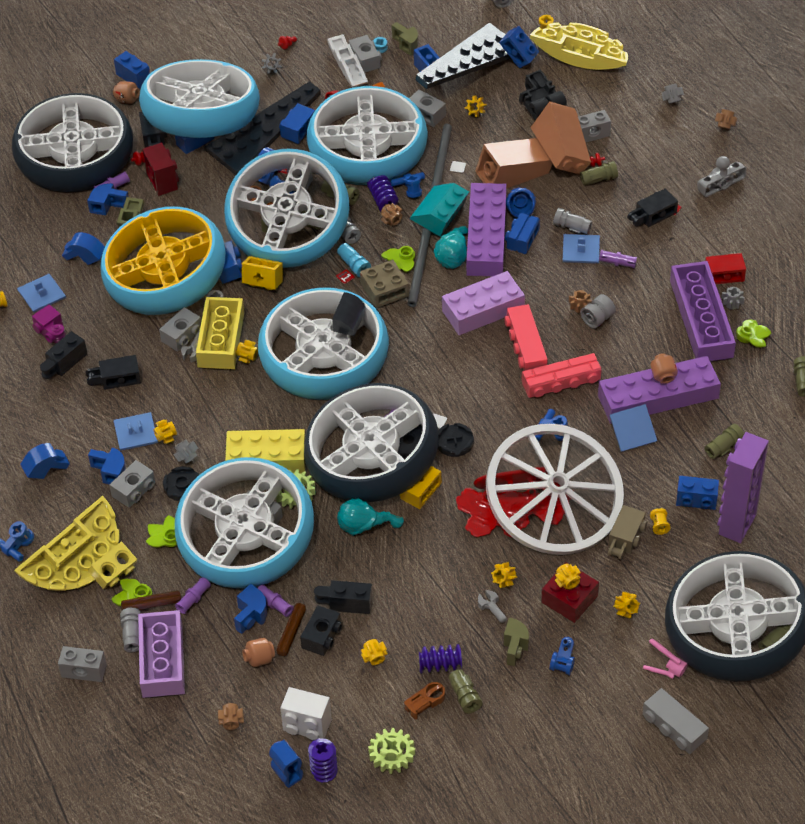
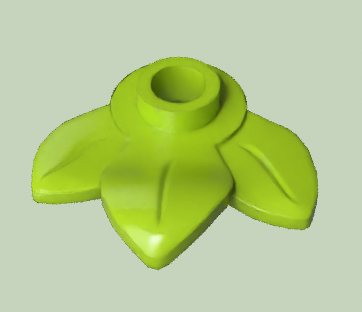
[381,246,415,272]
[736,319,771,347]
[146,515,177,547]
[112,579,152,606]

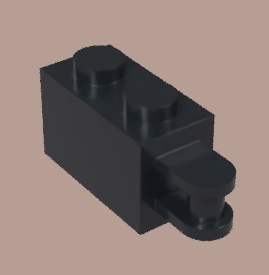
[139,112,167,148]
[627,188,678,228]
[40,331,87,379]
[85,355,141,390]
[314,580,373,614]

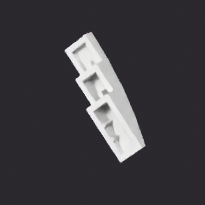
[328,34,368,88]

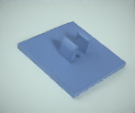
[563,234,600,263]
[17,274,66,313]
[609,404,657,452]
[114,412,158,451]

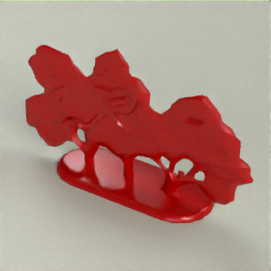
[456,467,571,538]

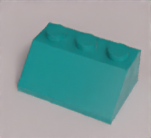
[410,183,469,237]

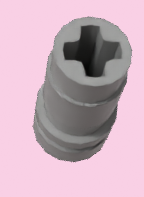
[553,208,592,234]
[341,216,361,244]
[120,608,141,652]

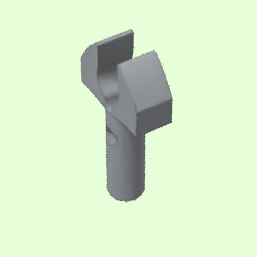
[181,332,199,362]
[478,590,507,623]

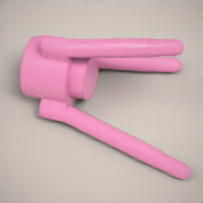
[643,639,688,679]

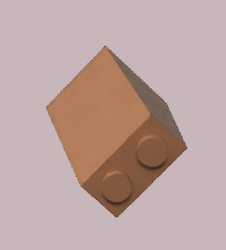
[531,102,591,175]
[475,138,553,189]

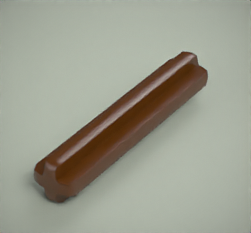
[121,590,181,610]
[276,602,306,657]

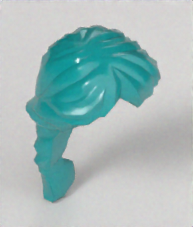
[434,226,468,269]
[337,498,404,536]

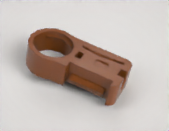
[404,682,445,719]

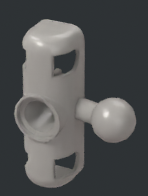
[697,156,746,197]

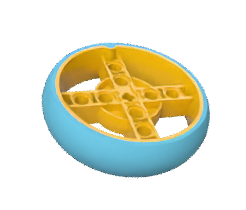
[101,207,226,315]

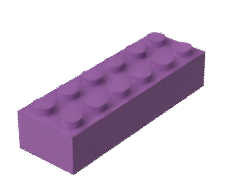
[467,183,507,276]
[670,261,736,361]
[598,356,721,424]
[717,432,769,543]

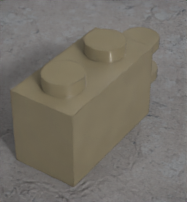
[608,505,648,560]

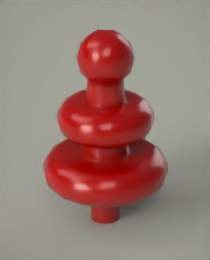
[278,36,297,50]
[131,151,144,166]
[589,153,605,167]

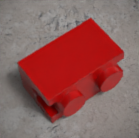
[705,253,746,284]

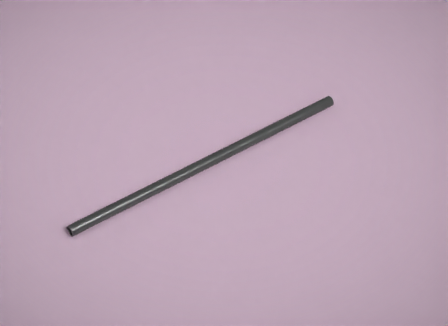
[407,124,452,307]

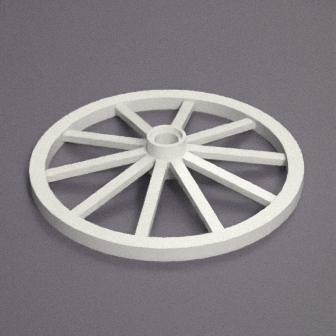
[486,424,624,555]

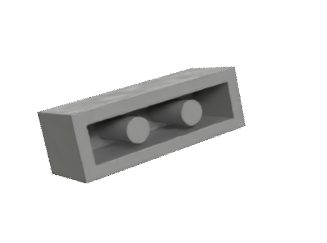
[643,688,709,754]

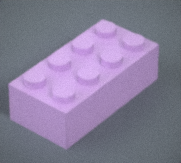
[442,271,525,335]
[138,610,185,698]

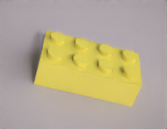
[196,297,244,369]
[225,429,305,474]

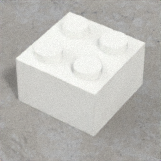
[280,687,332,740]

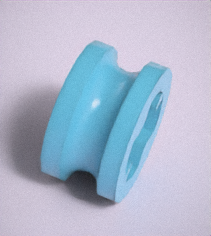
[373,37,387,53]

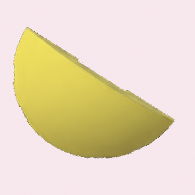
[530,23,628,70]
[14,496,119,591]

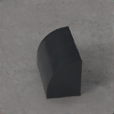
[332,292,366,336]

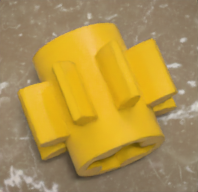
[464,96,487,117]
[236,340,258,363]
[153,420,177,444]
[491,562,518,588]
[555,564,581,589]
[613,592,640,618]
[361,639,387,665]

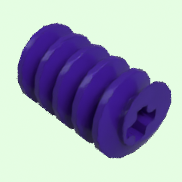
[367,175,399,212]
[419,644,462,673]
[308,738,337,783]

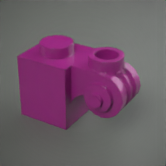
[32,304,66,343]

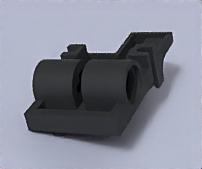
[519,69,567,121]

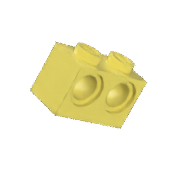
[88,541,137,589]

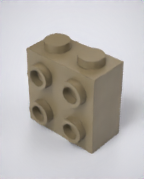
[360,260,409,308]

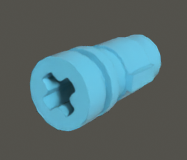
[337,243,371,277]

